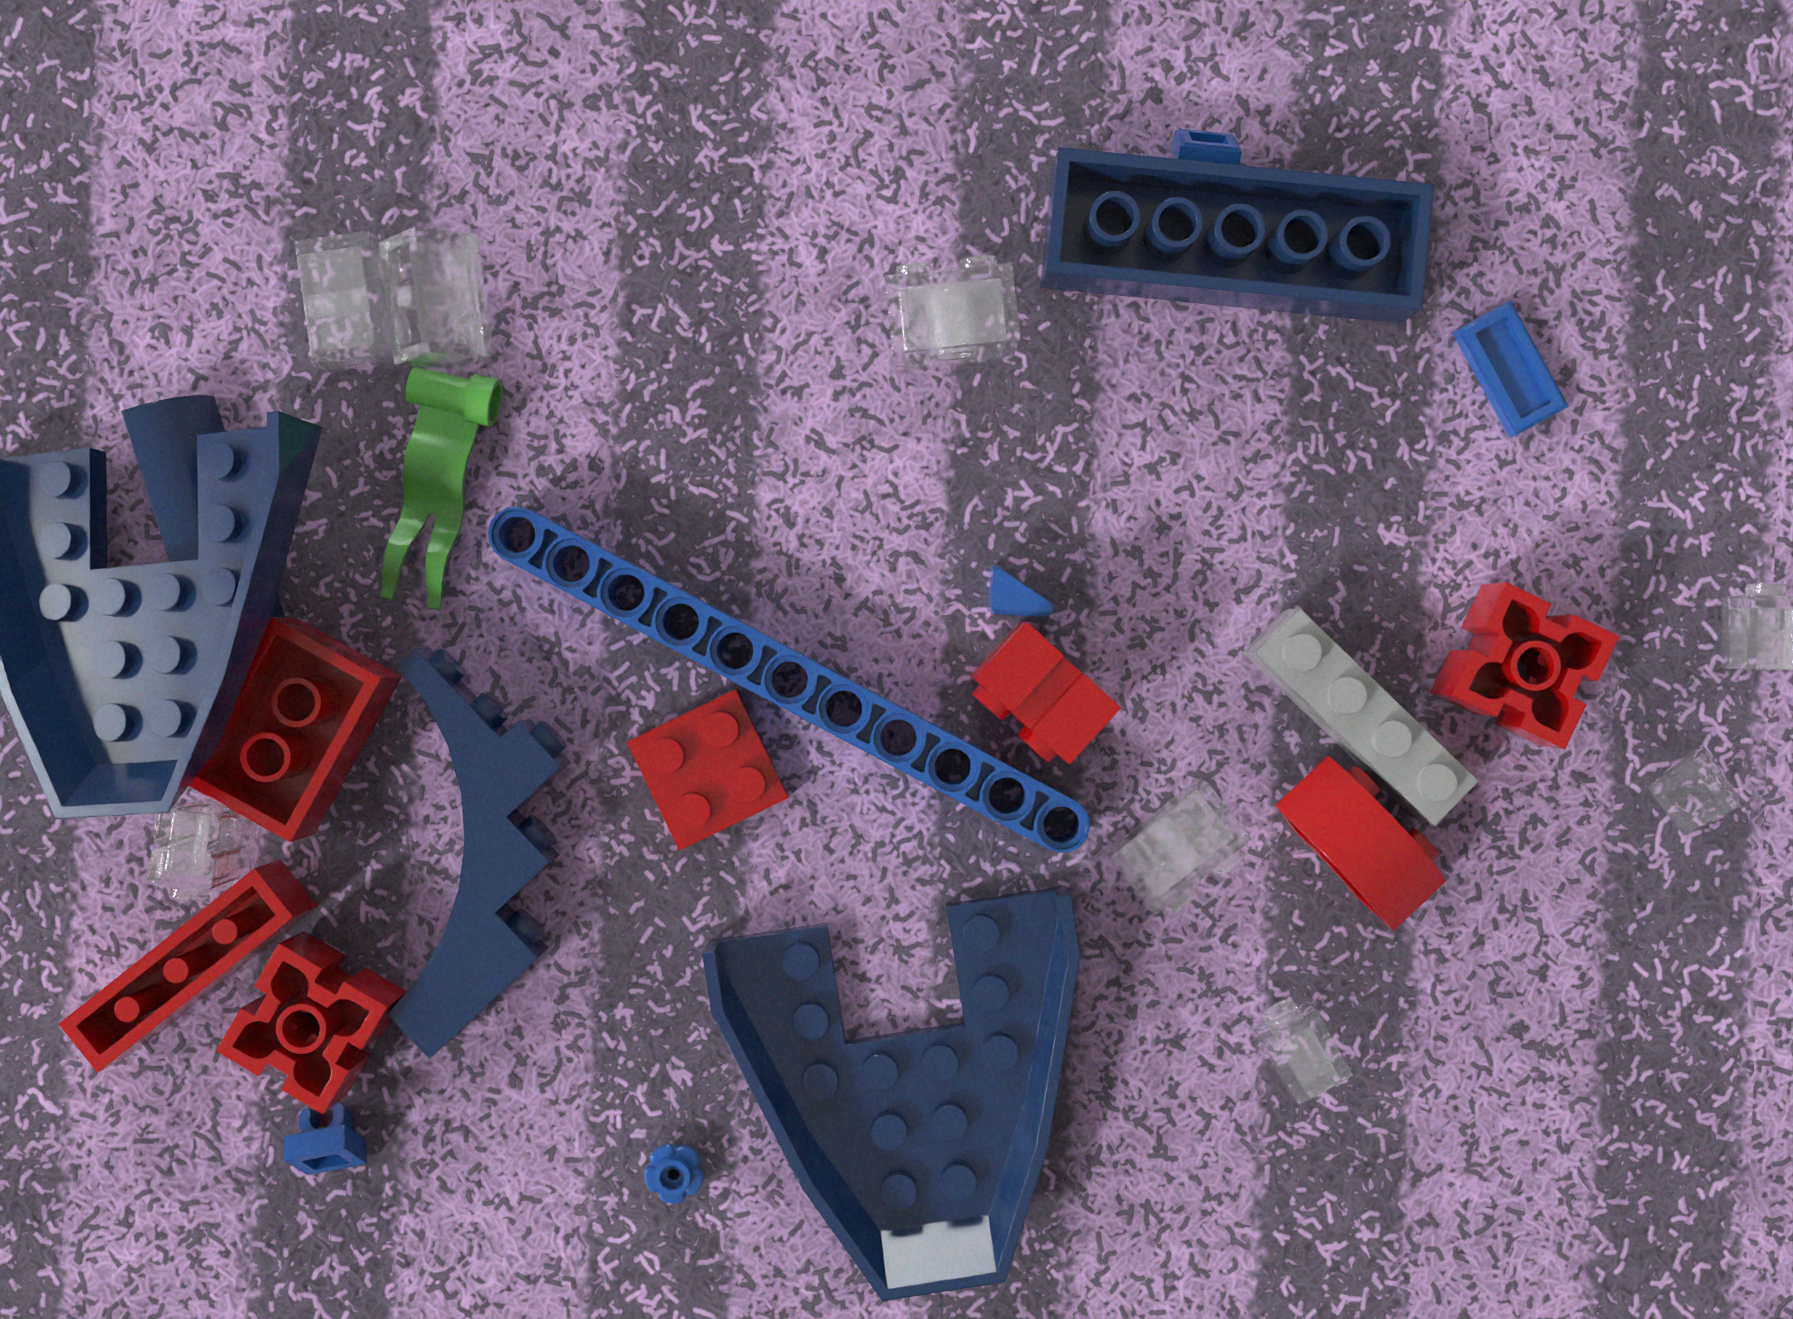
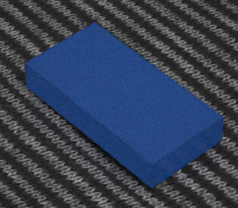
[1452,300,1569,438]

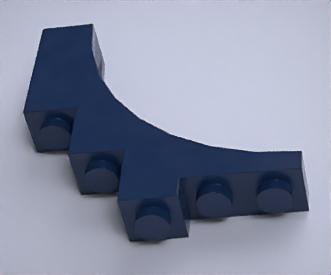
[387,648,571,1059]

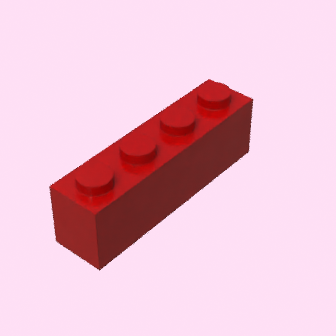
[59,859,318,1073]

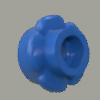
[644,1144,704,1204]

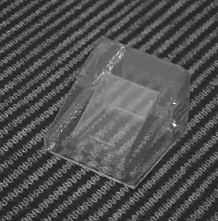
[1647,744,1739,835]

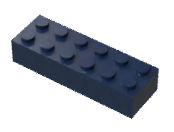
[1040,147,1434,323]

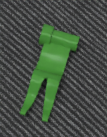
[380,367,503,611]

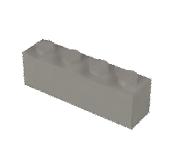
[1242,608,1478,826]

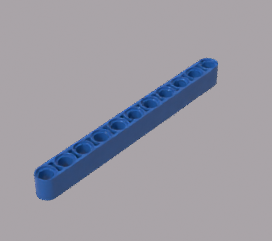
[488,506,1090,853]

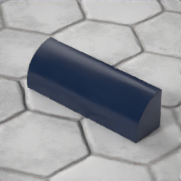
[121,395,285,617]

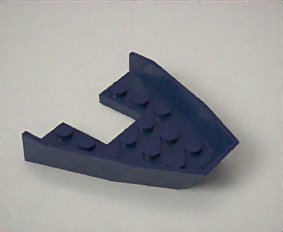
[0,411,323,819]
[702,886,1080,1301]

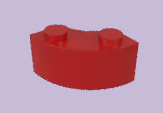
[1275,755,1446,931]

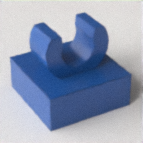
[284,1102,367,1175]

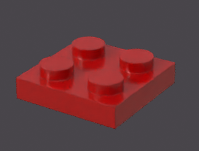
[627,689,789,851]

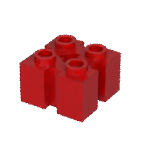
[1430,582,1620,749]
[970,622,1121,765]
[216,931,407,1115]

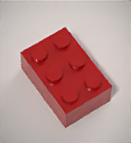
[189,617,402,842]

